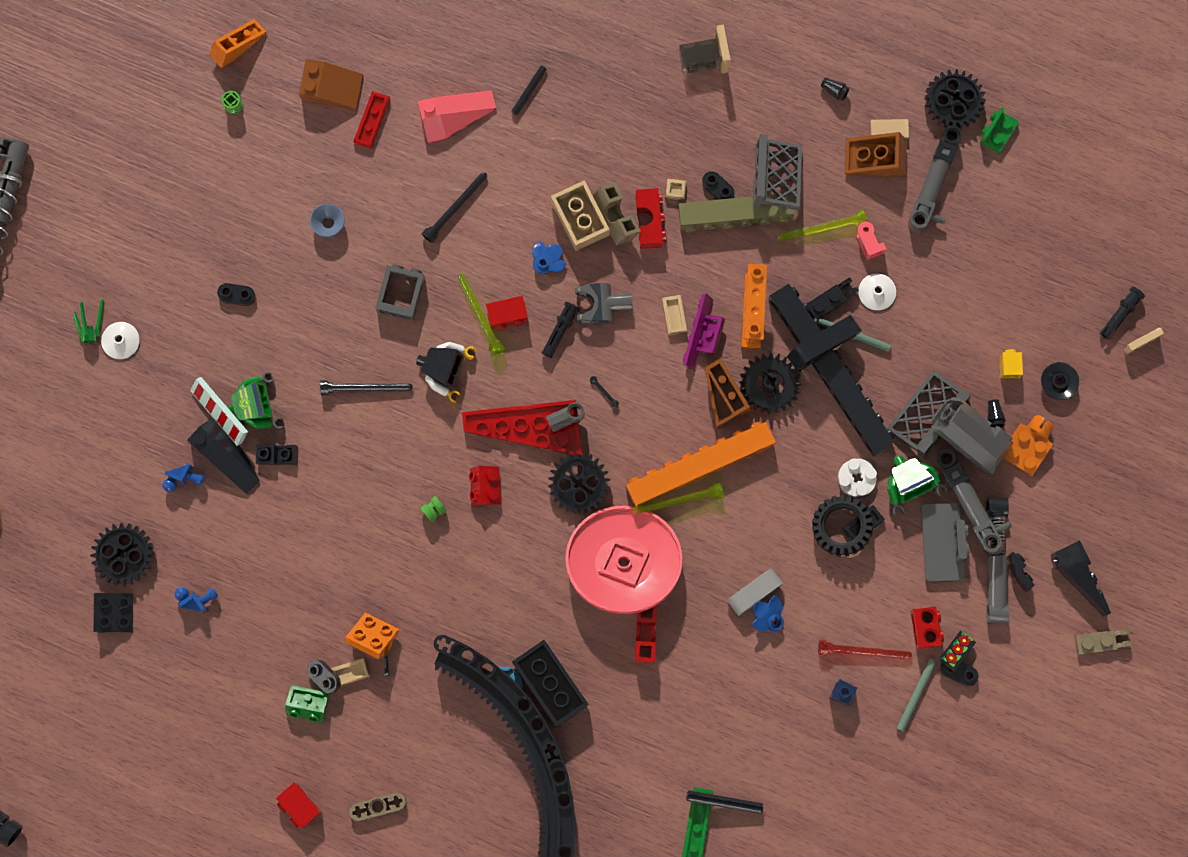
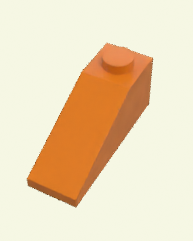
[209,19,267,68]

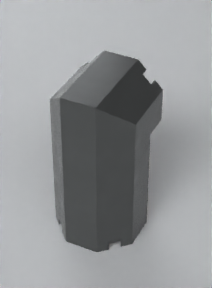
[932,397,1013,474]

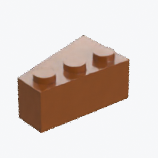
[704,358,751,429]

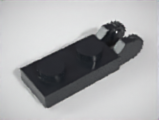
[807,278,859,320]

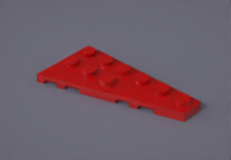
[462,400,582,457]

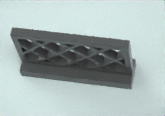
[753,134,802,210]
[887,370,971,458]

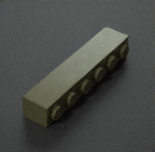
[678,194,794,232]

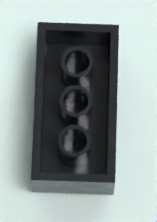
[512,640,589,728]

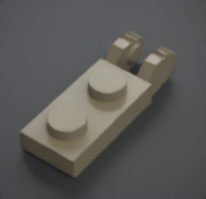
[1074,629,1132,655]

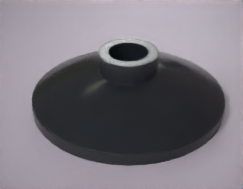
[1041,362,1079,400]

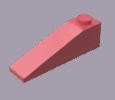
[418,90,496,143]

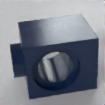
[829,679,858,707]

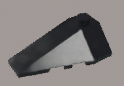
[187,418,260,494]
[1051,540,1111,617]

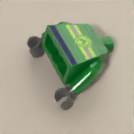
[227,372,284,430]
[887,456,947,516]

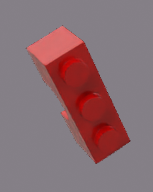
[635,188,666,249]
[635,605,657,664]

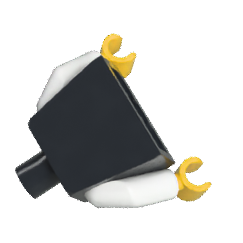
[416,342,476,403]

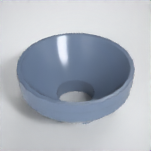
[310,203,344,238]

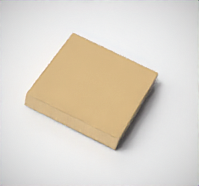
[714,24,731,73]

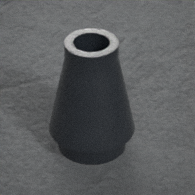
[820,77,850,101]
[987,399,1006,428]

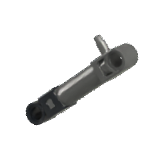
[908,126,962,233]
[937,449,1012,555]

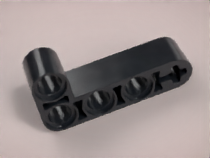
[787,315,862,372]

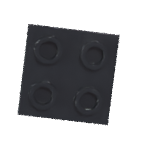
[93,593,133,633]

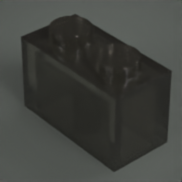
[679,39,720,73]

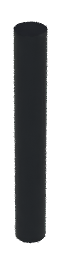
[511,66,547,115]

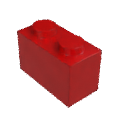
[486,296,528,331]
[276,782,322,828]

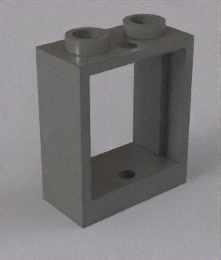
[375,264,425,322]

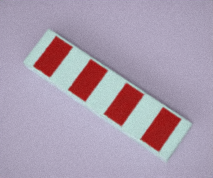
[190,377,248,446]

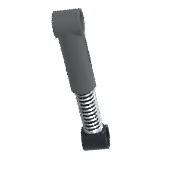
[986,498,1009,624]

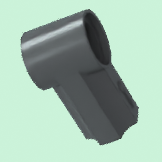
[546,403,585,432]

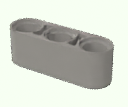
[727,568,783,616]

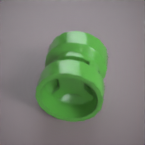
[221,91,243,114]
[420,496,447,523]

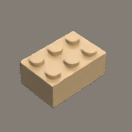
[551,180,610,251]

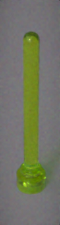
[777,209,867,241]
[458,273,505,356]
[632,483,724,514]

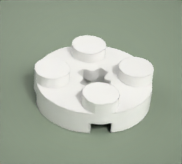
[838,458,877,498]

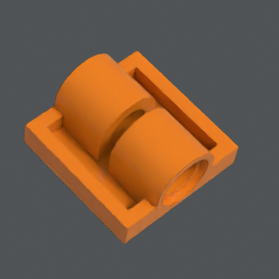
[345,612,399,659]

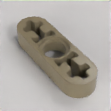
[349,793,406,821]

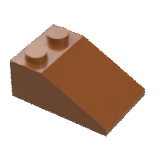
[299,59,363,110]
[845,132,907,177]

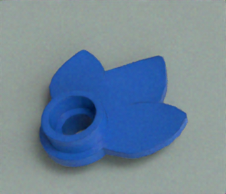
[532,242,566,274]
[752,595,784,632]

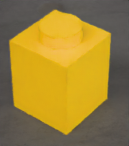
[999,349,1023,379]

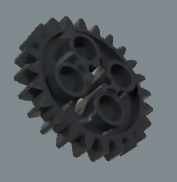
[924,69,986,129]
[548,452,611,514]
[90,523,155,586]

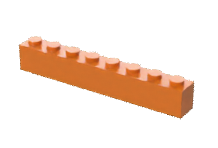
[626,421,776,508]

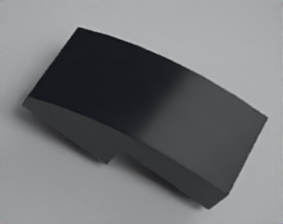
[256,444,298,465]
[1007,552,1035,592]

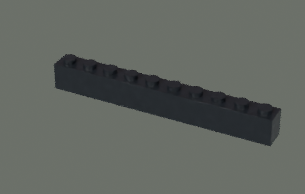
[768,284,895,457]

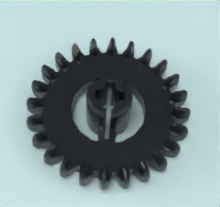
[739,352,802,415]

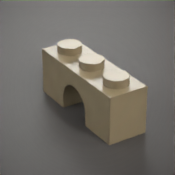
[592,182,640,246]

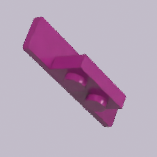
[683,293,725,370]

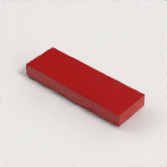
[353,91,390,149]

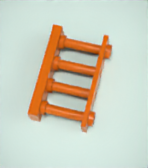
[741,264,767,350]

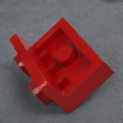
[469,466,501,507]

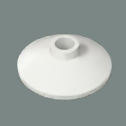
[858,273,896,311]
[101,322,140,359]

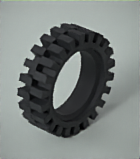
[812,495,873,557]

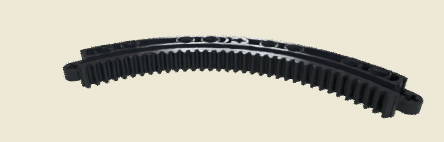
[433,635,575,857]

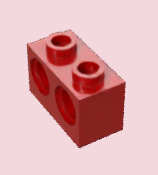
[910,606,944,650]

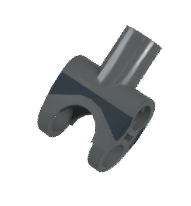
[575,283,632,324]

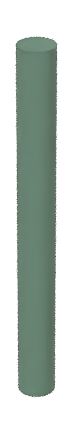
[818,318,891,352]
[896,658,937,732]

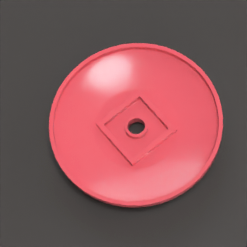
[565,506,683,614]

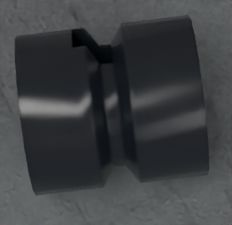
[0,810,23,847]

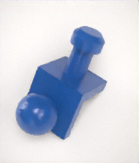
[162,463,205,493]
[175,587,218,613]

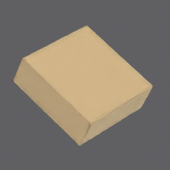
[665,179,686,201]

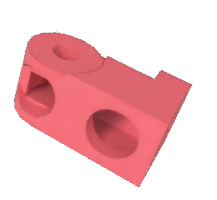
[856,222,886,261]

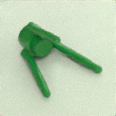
[73,299,104,343]

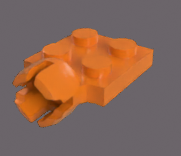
[1003,415,1054,476]

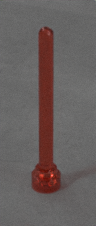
[818,639,912,659]

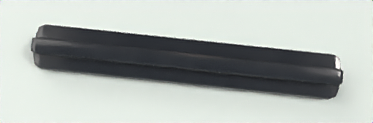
[686,791,763,814]

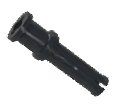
[1100,287,1145,340]
[541,301,580,358]

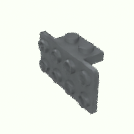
[921,503,970,582]

